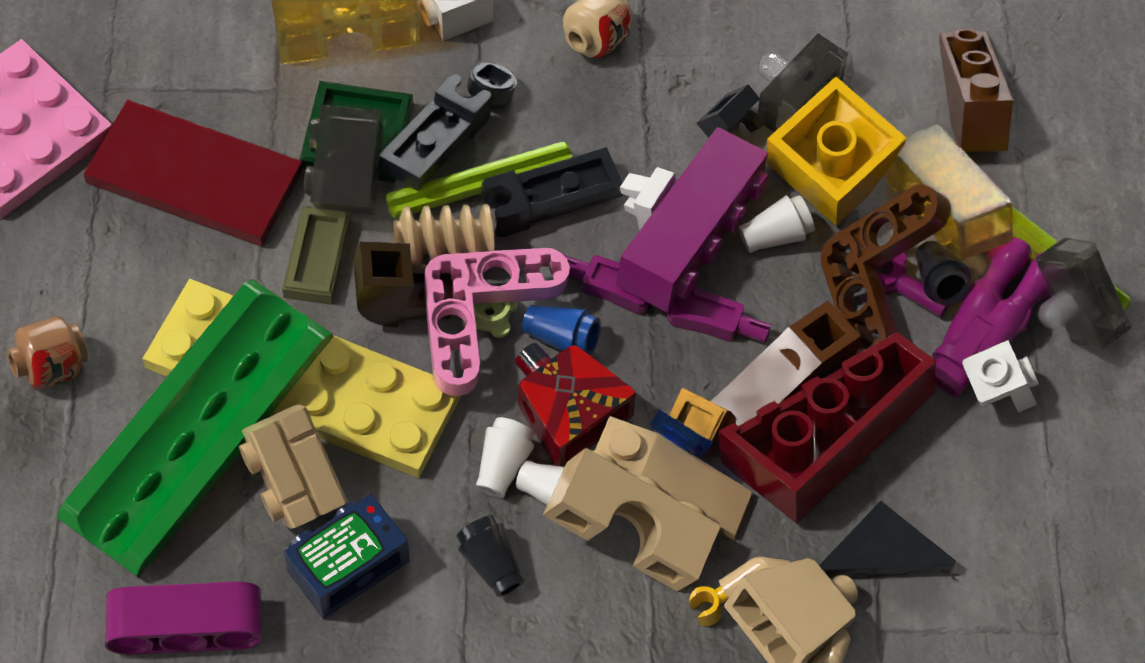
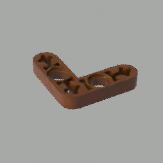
[821,184,951,354]

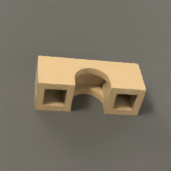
[543,448,721,591]

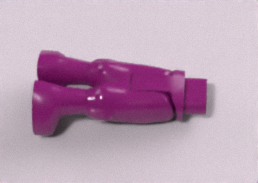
[932,235,1072,398]

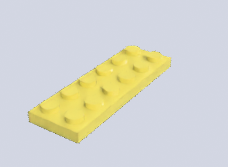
[142,278,462,479]

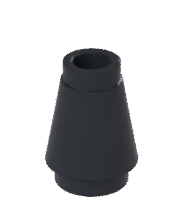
[915,240,971,305]
[456,515,524,597]

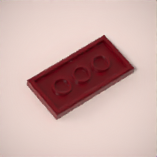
[84,99,303,247]

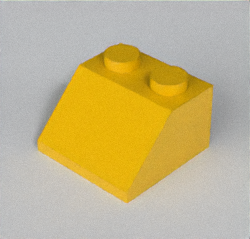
[767,77,907,226]

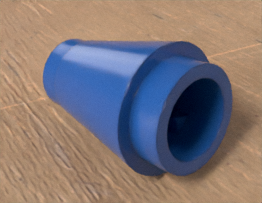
[522,305,601,355]

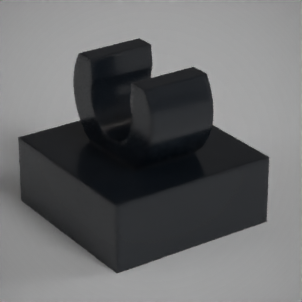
[696,84,763,141]

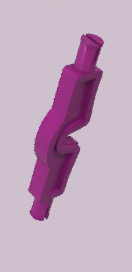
[562,253,772,344]

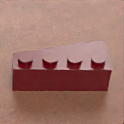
[719,332,936,524]

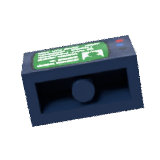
[284,494,410,619]

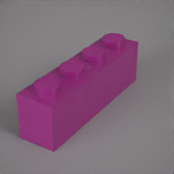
[616,127,769,313]

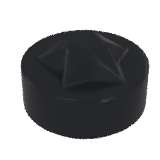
[467,62,517,105]

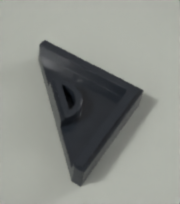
[819,501,956,577]

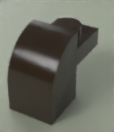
[353,241,453,327]

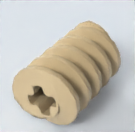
[394,204,494,265]

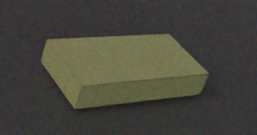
[282,206,351,305]

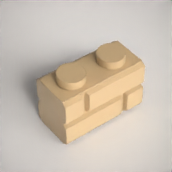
[239,404,348,529]

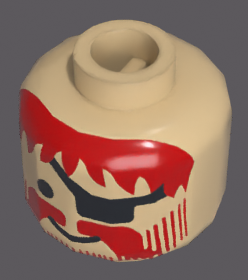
[563,0,632,58]

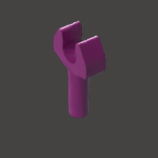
[865,253,949,318]

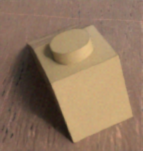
[595,416,753,539]

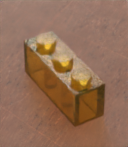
[884,124,1013,261]

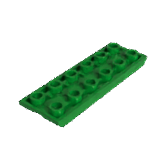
[57,279,333,579]

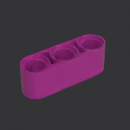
[105,581,262,655]

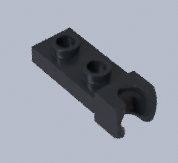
[378,74,492,191]
[481,147,623,237]

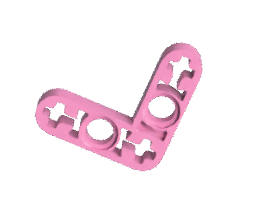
[424,248,570,396]

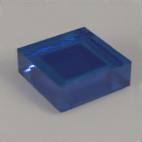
[650,409,713,458]

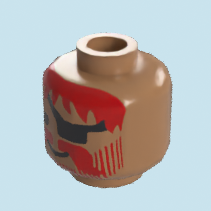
[7,316,88,389]

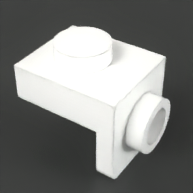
[962,340,1039,413]

